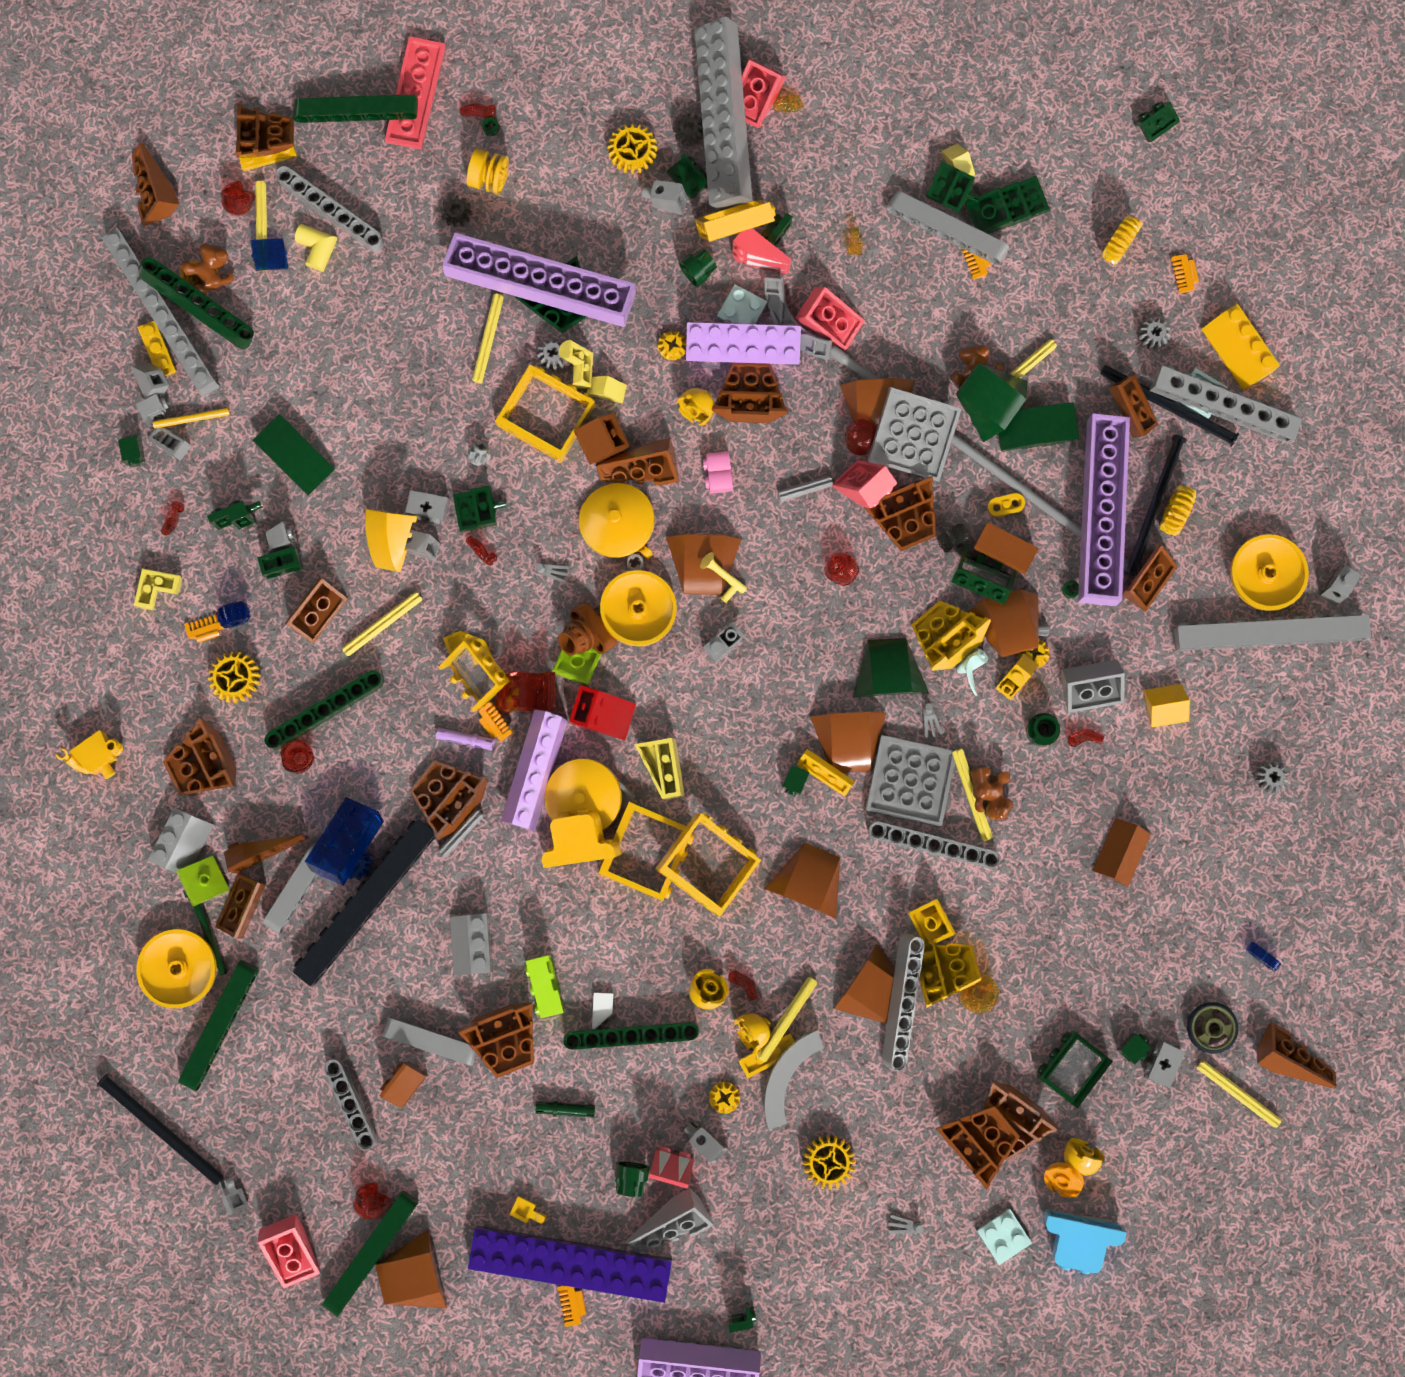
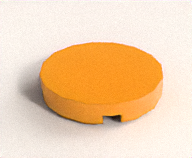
[1044,1162,1084,1198]

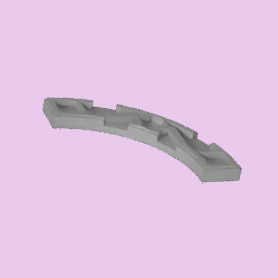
[764,277,832,360]
[764,1029,824,1130]

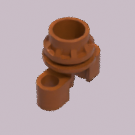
[558,602,617,655]

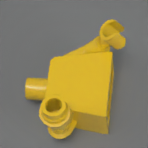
[55,730,123,779]

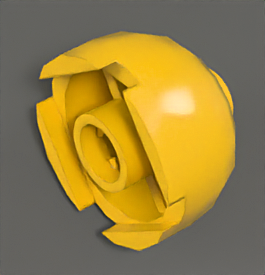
[677,387,715,426]
[688,969,729,1010]
[734,1013,771,1053]
[1063,1138,1105,1176]

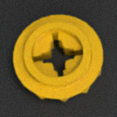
[658,330,687,360]
[1019,639,1050,668]
[709,1082,740,1114]

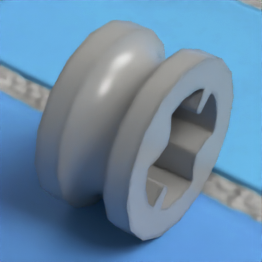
[626,554,644,571]

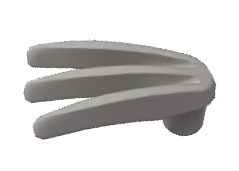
[536,563,570,583]
[924,703,943,738]
[888,1215,924,1234]

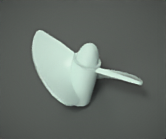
[956,648,988,696]

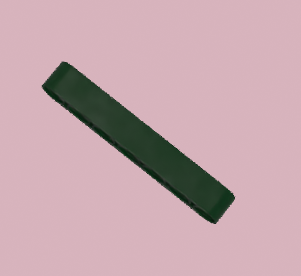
[293,95,418,123]
[139,257,254,349]
[264,670,384,750]
[178,960,259,1091]
[563,1022,699,1050]
[321,1191,419,1317]

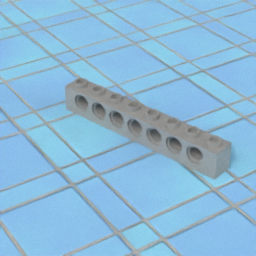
[1149,365,1302,444]

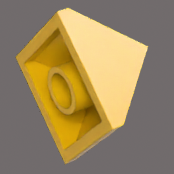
[1143,684,1190,728]
[908,899,956,944]

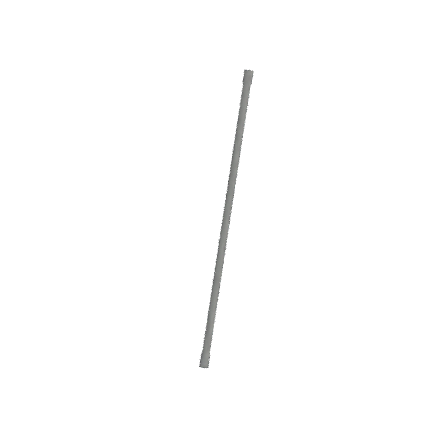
[831,346,1140,577]

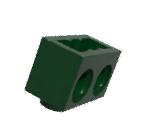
[257,547,304,579]

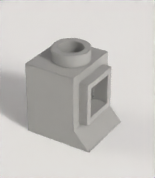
[136,394,169,427]

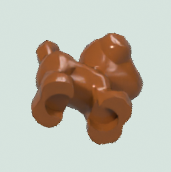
[181,243,234,294]
[950,345,1003,387]
[971,767,1014,821]

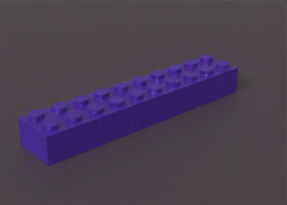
[468,1225,672,1303]

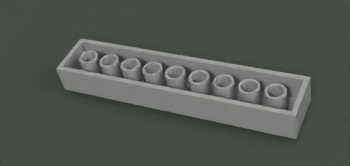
[695,17,753,210]

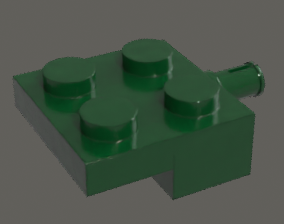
[926,162,981,213]
[453,486,507,533]
[207,501,263,530]

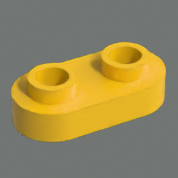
[987,493,1025,518]

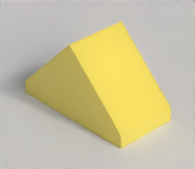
[941,143,975,176]
[587,376,627,403]

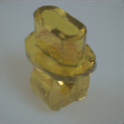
[773,95,804,113]
[845,227,865,255]

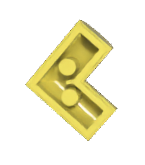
[295,224,337,272]
[558,340,593,389]
[134,568,182,610]

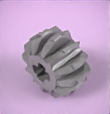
[1138,317,1171,350]
[537,338,568,371]
[1255,761,1289,794]

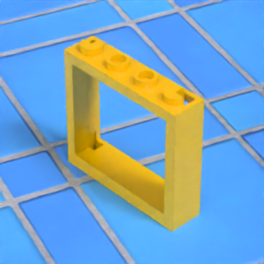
[694,199,776,242]
[495,365,596,462]
[598,802,695,901]
[655,812,761,917]

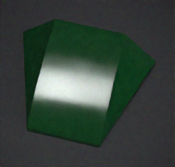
[515,256,587,334]
[956,363,1028,442]
[853,638,929,698]

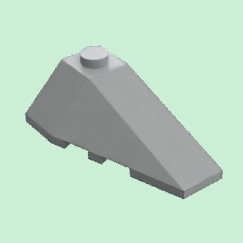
[626,1188,714,1253]

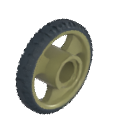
[1187,1002,1239,1054]

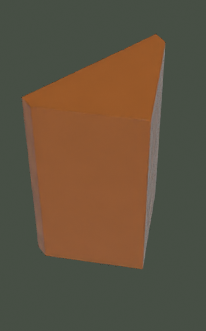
[1109,374,1159,438]
[973,522,1039,575]
[1122,545,1177,612]
[285,577,348,644]
[1092,818,1151,887]
[215,873,266,939]

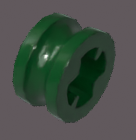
[482,117,499,136]
[1062,580,1079,599]

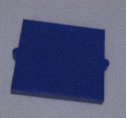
[250,238,288,271]

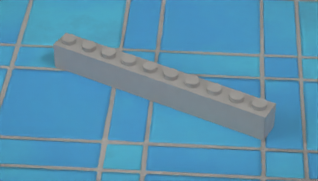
[102,228,220,397]
[1174,612,1371,651]

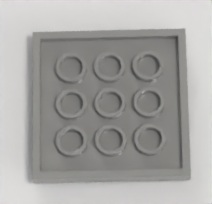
[867,387,962,482]
[865,735,955,827]

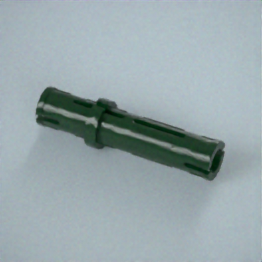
[535,1101,595,1118]

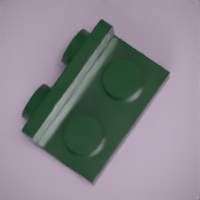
[1134,101,1180,142]
[667,153,708,200]
[761,213,793,247]
[728,1302,756,1333]

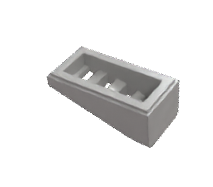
[147,427,191,461]

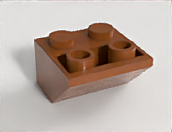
[574,413,630,465]
[379,1061,428,1108]

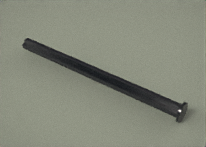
[1100,365,1239,447]
[1126,435,1187,576]
[96,1074,223,1185]

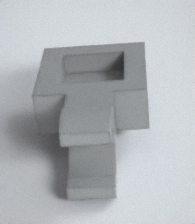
[219,1177,249,1215]

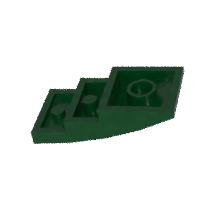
[965,175,1050,234]
[998,402,1080,452]
[252,414,335,495]

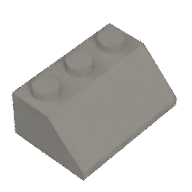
[1061,659,1125,713]
[148,807,214,873]
[450,913,493,975]

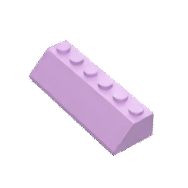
[501,710,568,832]
[637,1338,761,1377]

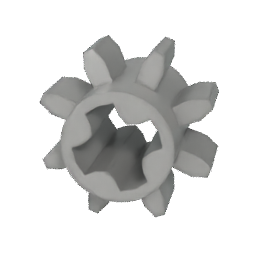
[466,442,491,466]

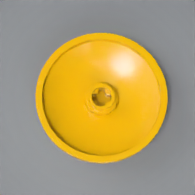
[579,483,655,558]
[1230,534,1309,611]
[600,570,677,646]
[545,759,622,830]
[136,929,217,1008]

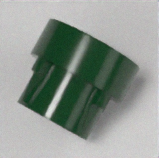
[678,248,717,288]
[1026,713,1060,747]
[615,1161,650,1197]

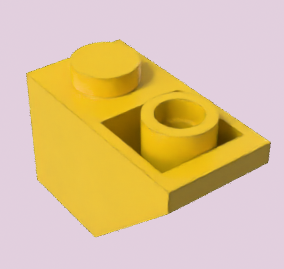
[995,654,1039,700]

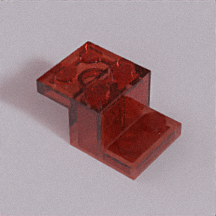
[496,671,555,714]

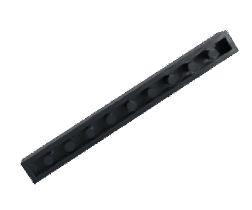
[293,819,436,987]

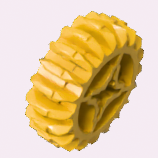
[607,123,658,175]
[1102,214,1142,265]
[1160,484,1196,536]
[208,651,261,703]
[802,1135,856,1190]

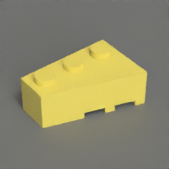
[634,738,685,799]

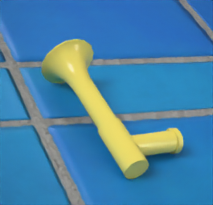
[700,552,747,603]

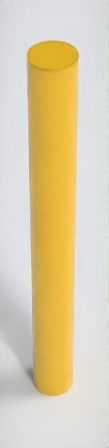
[153,408,230,429]

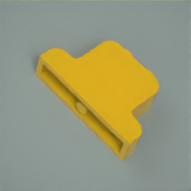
[542,809,622,868]

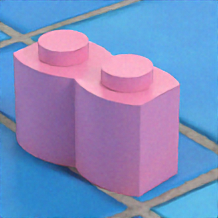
[703,451,733,493]

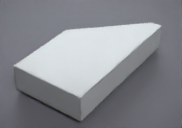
[592,993,614,1029]

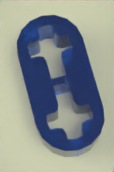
[1245,941,1281,972]

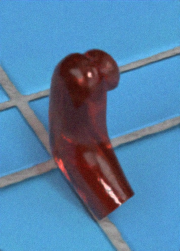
[460,103,496,118]
[161,501,184,536]
[466,536,498,566]
[1068,729,1104,747]
[728,971,758,1001]

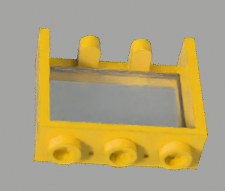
[438,636,510,712]

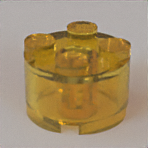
[957,973,999,1013]

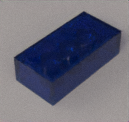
[305,797,384,886]

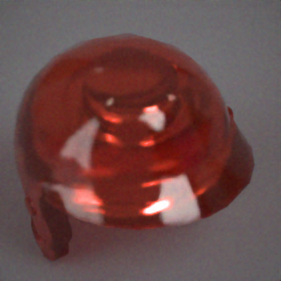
[221,181,256,216]
[845,419,876,456]
[825,552,859,586]
[280,740,315,774]
[352,1182,391,1220]

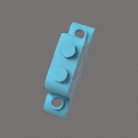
[1044,1209,1127,1274]

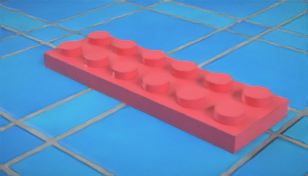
[385,36,446,150]

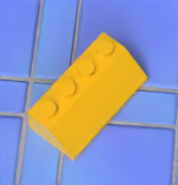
[1201,304,1280,391]

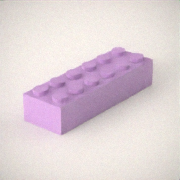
[686,322,801,364]

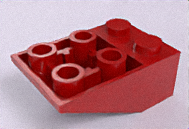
[569,685,636,741]

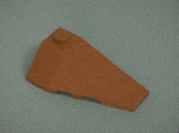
[132,143,179,225]
[596,438,679,485]
[224,834,308,874]
[1257,1022,1337,1089]

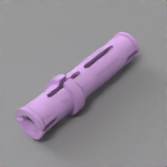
[436,727,495,751]

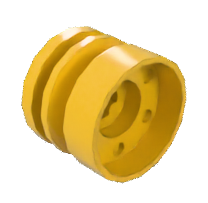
[467,148,509,195]

